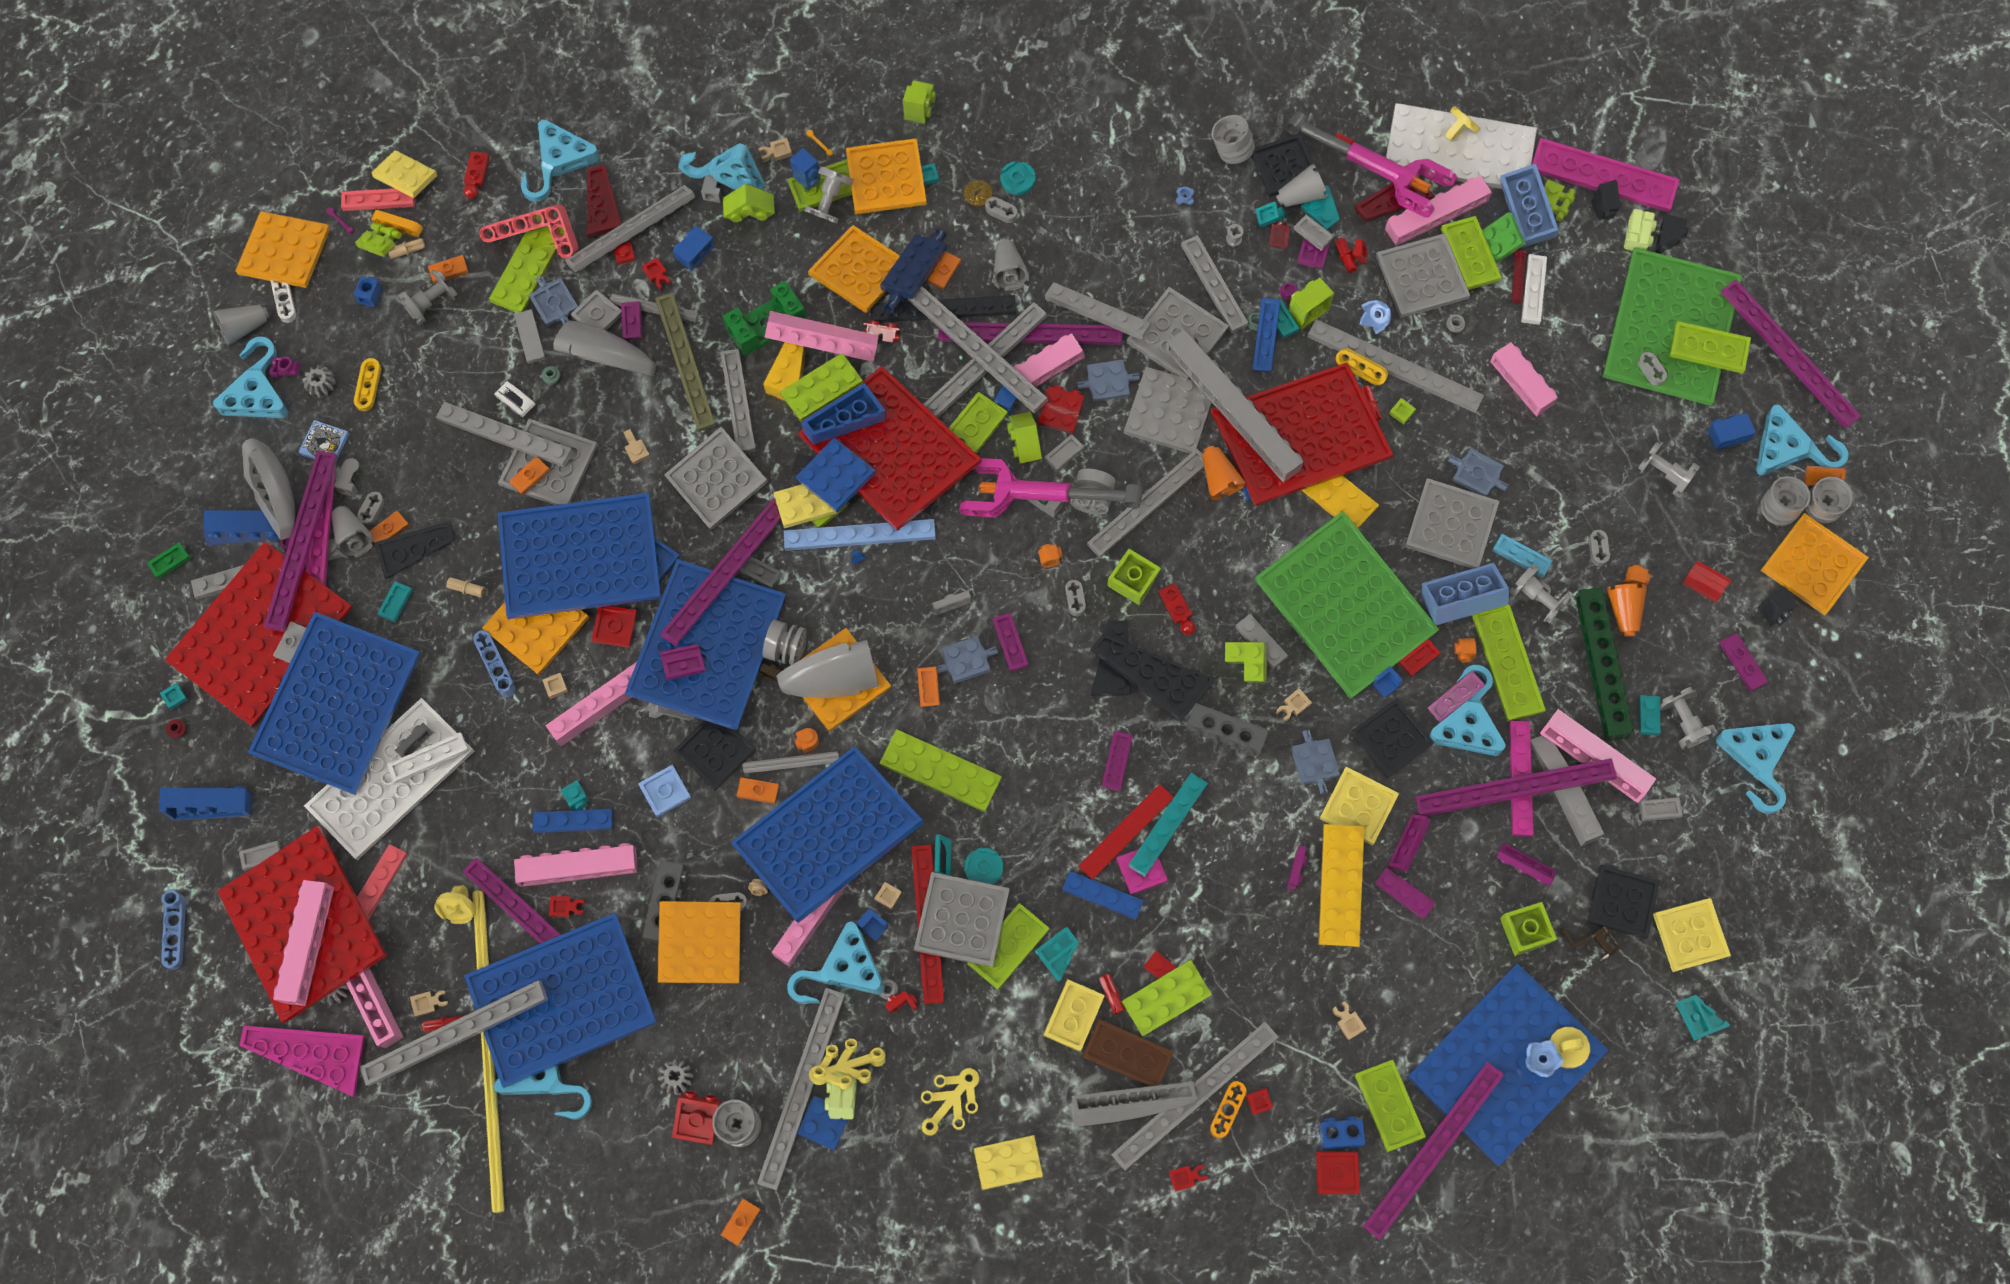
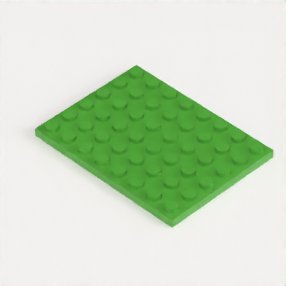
[1602,247,1742,406]
[1254,511,1439,699]

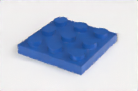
[796,438,876,513]

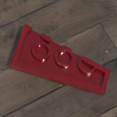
[587,165,621,238]
[1355,177,1435,222]

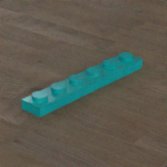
[1128,773,1208,877]

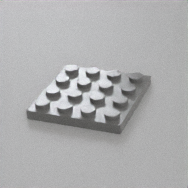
[1376,233,1470,318]
[1126,287,1229,381]
[1124,367,1212,454]
[498,419,598,505]
[664,427,768,530]
[1405,478,1499,569]
[914,872,1010,967]

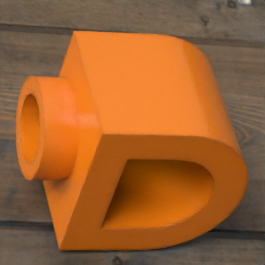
[1038,544,1063,568]
[1624,565,1651,588]
[1454,638,1477,663]
[794,728,819,754]

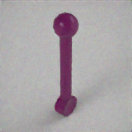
[327,208,353,234]

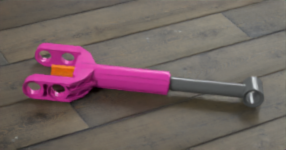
[1285,112,1457,217]
[959,458,1143,518]

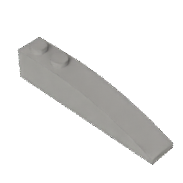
[1531,735,1604,847]
[1071,1081,1197,1127]

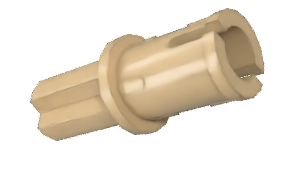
[388,238,425,259]
[446,577,485,598]

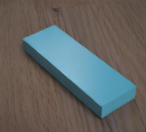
[1492,534,1553,578]

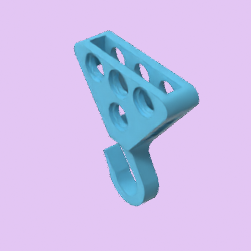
[521,120,599,202]
[678,144,764,190]
[213,337,289,418]
[1756,405,1848,476]
[1429,665,1505,756]
[1716,723,1795,814]
[787,922,885,1004]
[494,1066,592,1120]

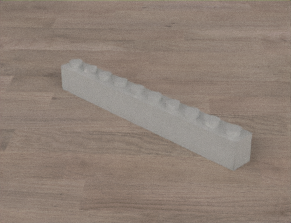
[1166,330,1303,483]

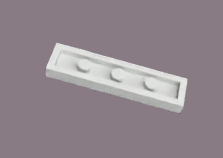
[1521,254,1547,325]
[387,732,469,783]

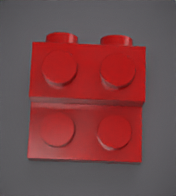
[1038,385,1084,434]
[672,1091,721,1145]

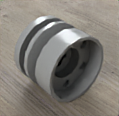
[1212,115,1255,164]
[1070,468,1116,515]
[1760,476,1810,526]
[1805,477,1853,524]
[763,620,807,665]
[712,1100,762,1147]

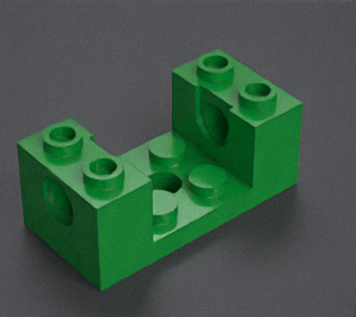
[722,281,806,357]

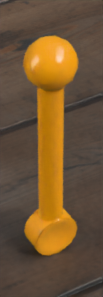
[806,130,833,156]

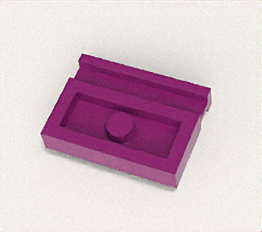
[1297,238,1330,270]
[660,644,705,681]
[1286,845,1308,891]

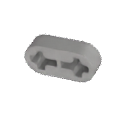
[985,197,1017,223]
[1638,352,1667,386]
[357,492,385,527]
[1588,530,1610,566]
[1065,580,1086,617]
[709,893,748,912]

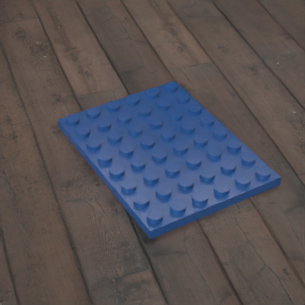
[498,493,661,619]
[625,559,786,730]
[248,612,421,795]
[731,746,924,923]
[464,913,657,1088]
[1407,963,1608,1166]

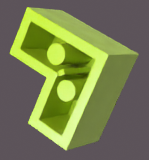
[903,80,936,124]
[723,183,775,222]
[1007,412,1042,463]
[1225,642,1267,683]

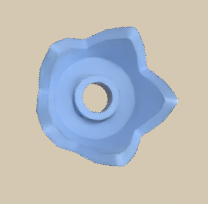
[1360,300,1391,334]
[1525,1040,1563,1077]

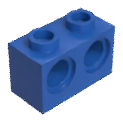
[1319,1116,1365,1150]

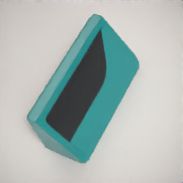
[934,835,952,876]

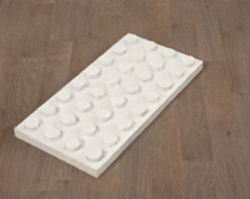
[1386,103,1537,189]
[304,698,475,861]

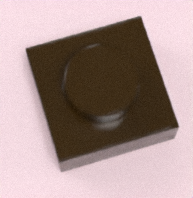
[760,664,781,683]

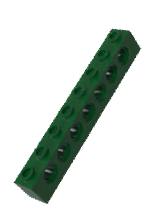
[1575,587,1634,741]

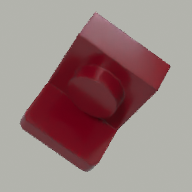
[1269,221,1290,249]

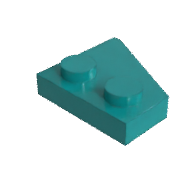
[1301,185,1340,231]
[1035,927,1079,982]
[1676,995,1730,1041]

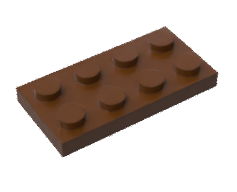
[1083,1019,1173,1087]

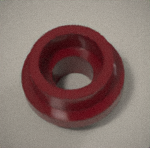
[166,719,186,738]

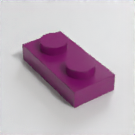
[621,301,643,340]

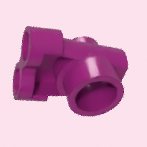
[269,357,301,378]

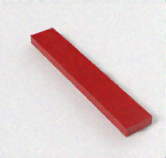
[1078,784,1174,880]

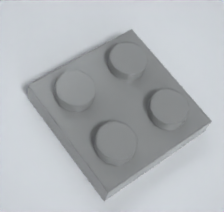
[571,290,622,331]

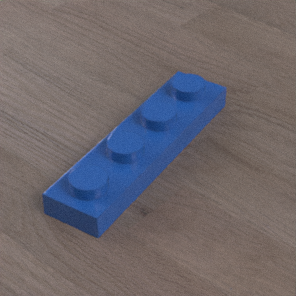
[1253,298,1281,373]
[533,809,613,833]
[1062,871,1144,920]

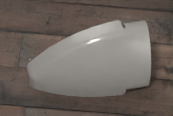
[553,320,656,377]
[242,438,296,540]
[776,640,879,698]

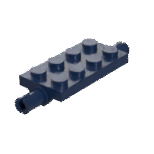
[880,228,948,313]

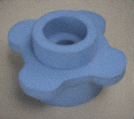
[1176,187,1194,205]

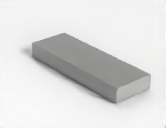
[514,309,546,364]

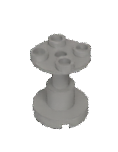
[804,166,854,223]
[397,270,457,325]
[1638,442,1700,498]
[1509,564,1571,624]
[1660,687,1718,750]

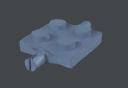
[529,275,578,327]
[1077,359,1140,402]
[1448,448,1509,497]
[936,636,998,684]
[1291,730,1340,795]

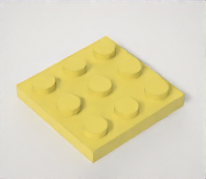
[1320,767,1399,846]
[1653,898,1731,972]

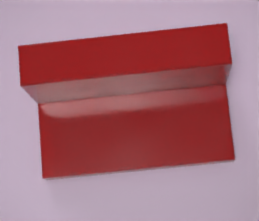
[1682,561,1731,603]

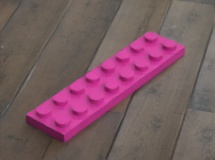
[1532,138,1680,213]

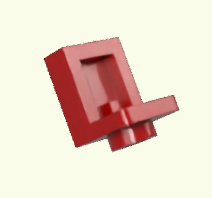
[885,991,918,1015]

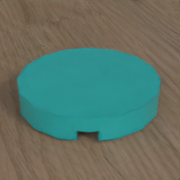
[1000,161,1036,195]
[964,848,1003,885]

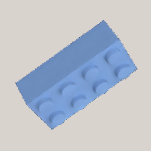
[1500,164,1559,248]
[1422,563,1509,625]

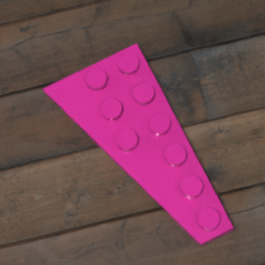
[240,1026,365,1098]

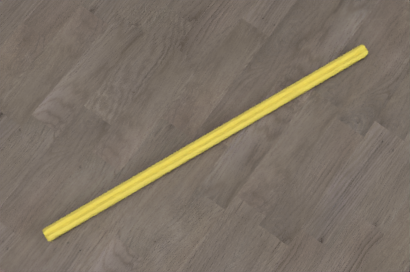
[472,890,504,1213]

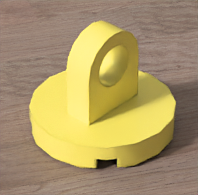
[1446,106,1481,142]
[434,885,476,924]
[1549,1027,1590,1068]

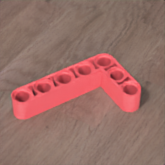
[479,204,578,258]

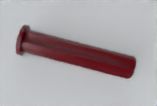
[1511,250,1528,304]

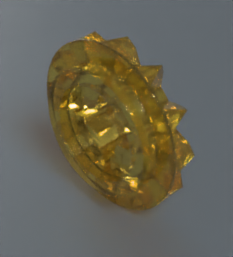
[964,179,992,206]

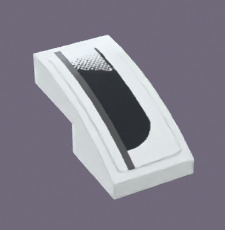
[495,381,535,417]

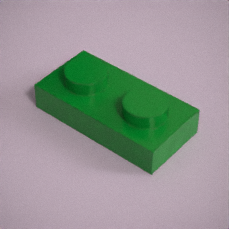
[147,542,191,580]

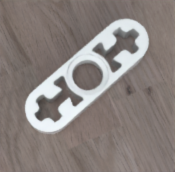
[271,280,296,323]

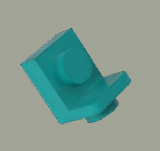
[1255,202,1286,228]
[560,780,590,811]

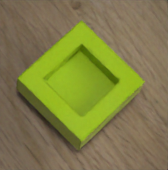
[1389,398,1416,425]

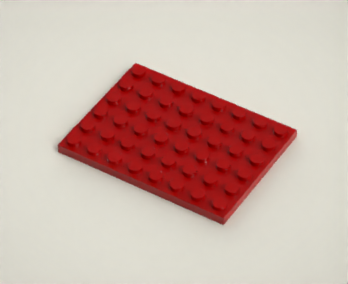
[1211,362,1393,506]
[798,366,981,531]
[164,541,354,728]
[217,825,387,1024]

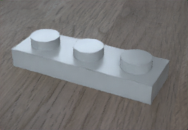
[1235,614,1288,669]

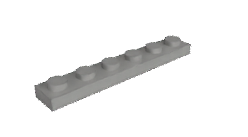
[1181,235,1248,334]
[1045,282,1151,340]
[720,349,756,453]

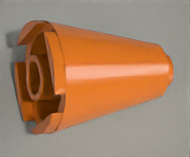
[1202,446,1246,500]
[1607,584,1647,637]

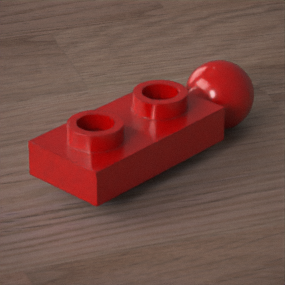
[464,152,490,199]
[1158,583,1196,635]

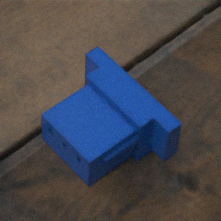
[851,550,866,565]

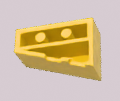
[763,342,806,401]

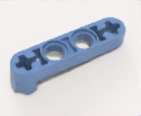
[473,630,516,698]
[161,889,186,970]

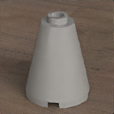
[1276,164,1329,207]
[993,239,1029,291]
[213,305,269,345]
[331,506,374,558]

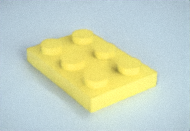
[372,150,437,198]
[774,485,839,528]
[1043,979,1105,1052]
[974,1135,1043,1190]

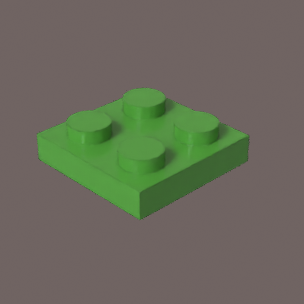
[1482,212,1526,263]

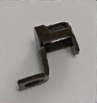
[1559,926,1620,963]

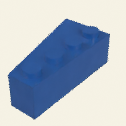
[802,383,886,445]
[203,510,279,546]
[159,786,252,821]

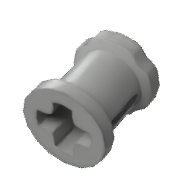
[1226,224,1244,247]

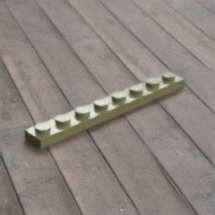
[655,292,716,432]

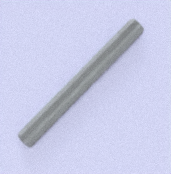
[610,293,698,322]
[743,751,839,773]

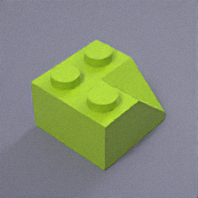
[1289,278,1334,330]
[1107,549,1161,606]
[1500,902,1557,956]

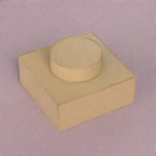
[542,673,568,699]
[874,882,902,910]

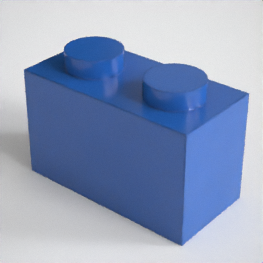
[790,148,821,191]
[673,226,715,271]
[1707,413,1756,450]

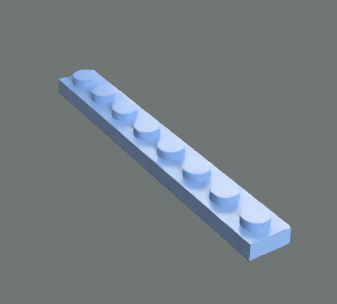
[784,519,936,551]

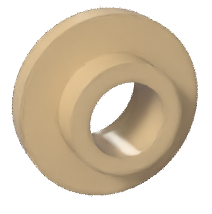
[748,879,768,896]

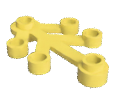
[809,1039,886,1090]
[921,1068,979,1136]

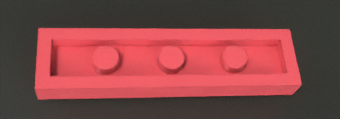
[341,189,415,211]
[357,844,408,920]

